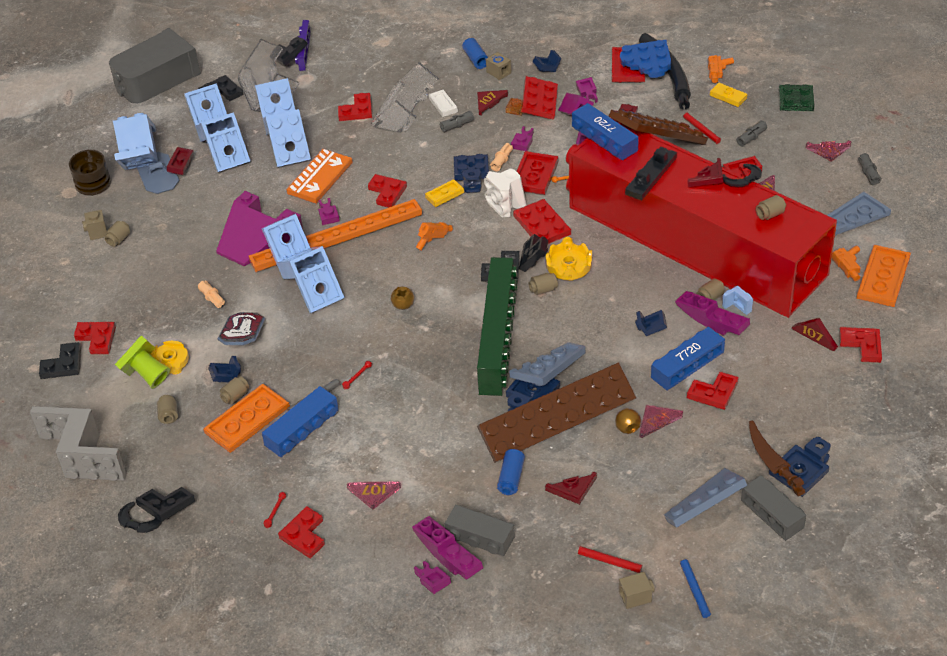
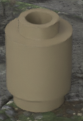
[756,195,786,220]
[104,221,130,247]
[529,273,558,295]
[696,279,724,300]
[220,376,249,404]
[157,395,178,424]

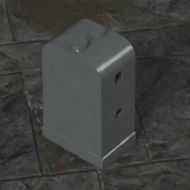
[109,28,201,103]

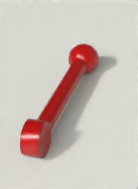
[342,361,372,390]
[263,492,287,528]

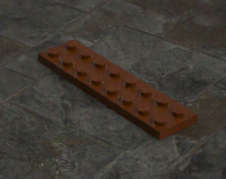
[609,109,708,145]
[477,362,636,463]

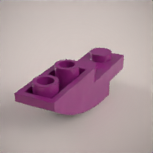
[675,291,750,335]
[412,516,483,580]

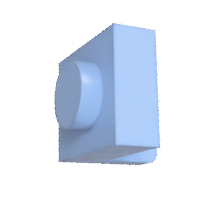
[722,286,753,315]

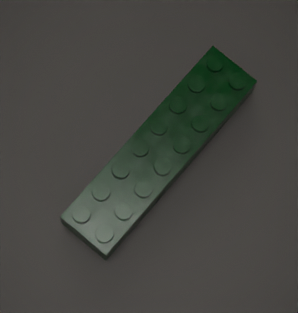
[477,257,518,396]

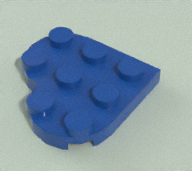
[620,40,671,78]

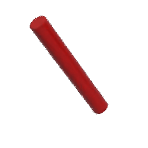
[683,113,721,144]
[578,546,643,573]

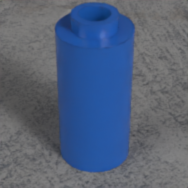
[462,38,488,69]
[497,449,525,495]

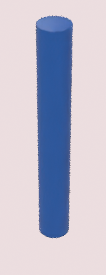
[680,559,711,618]

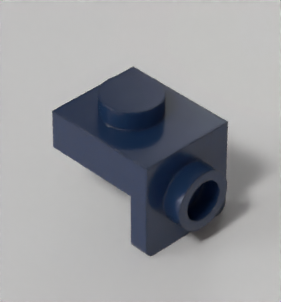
[533,50,561,72]
[635,310,667,337]
[208,356,241,382]

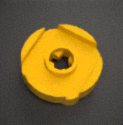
[150,340,189,374]

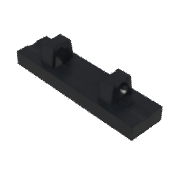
[625,147,677,201]

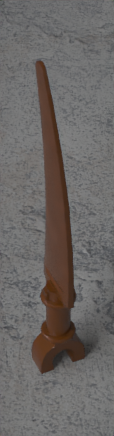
[749,420,805,497]

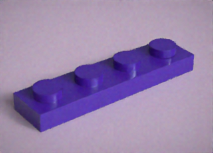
[295,20,311,71]

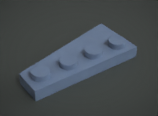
[827,192,891,235]
[509,342,586,386]
[664,468,747,528]

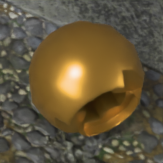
[391,287,414,309]
[615,408,641,434]

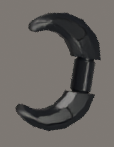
[723,164,762,187]
[118,502,162,533]

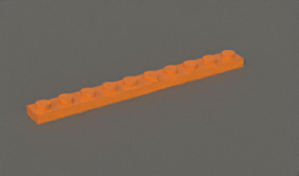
[248,199,422,272]

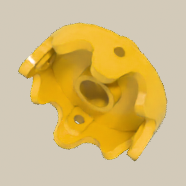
[546,237,592,281]

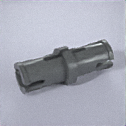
[440,110,474,132]
[736,120,768,147]
[858,153,882,185]

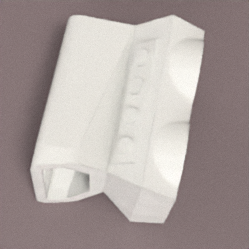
[484,168,526,217]

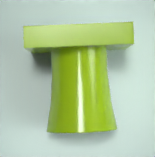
[115,335,171,389]

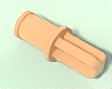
[490,143,513,171]
[198,280,225,308]

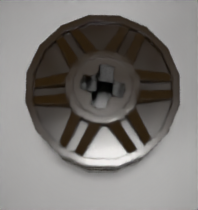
[69,149,111,196]

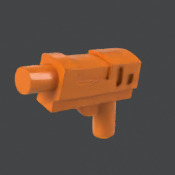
[708,55,734,83]
[416,222,453,250]
[832,245,861,281]

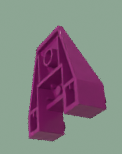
[216,191,303,266]

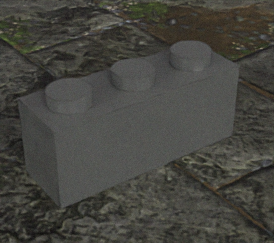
[741,475,806,541]
[444,504,515,556]

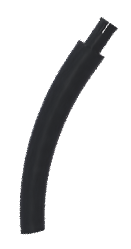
[639,33,691,110]

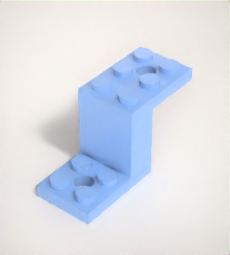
[255,78,311,167]
[184,83,250,172]
[113,113,158,170]
[261,214,344,313]

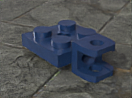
[453,154,489,193]
[506,378,560,411]
[769,437,831,497]

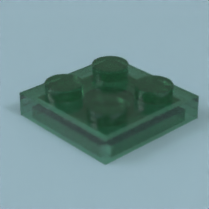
[779,84,815,111]

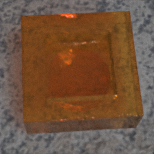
[506,98,523,116]

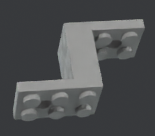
[30,406,126,481]

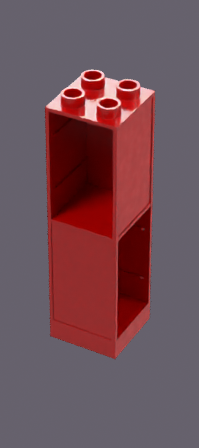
[566,118,837,318]

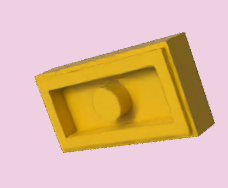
[710,83,747,107]
[425,179,464,207]

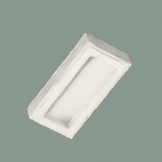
[429,90,458,117]

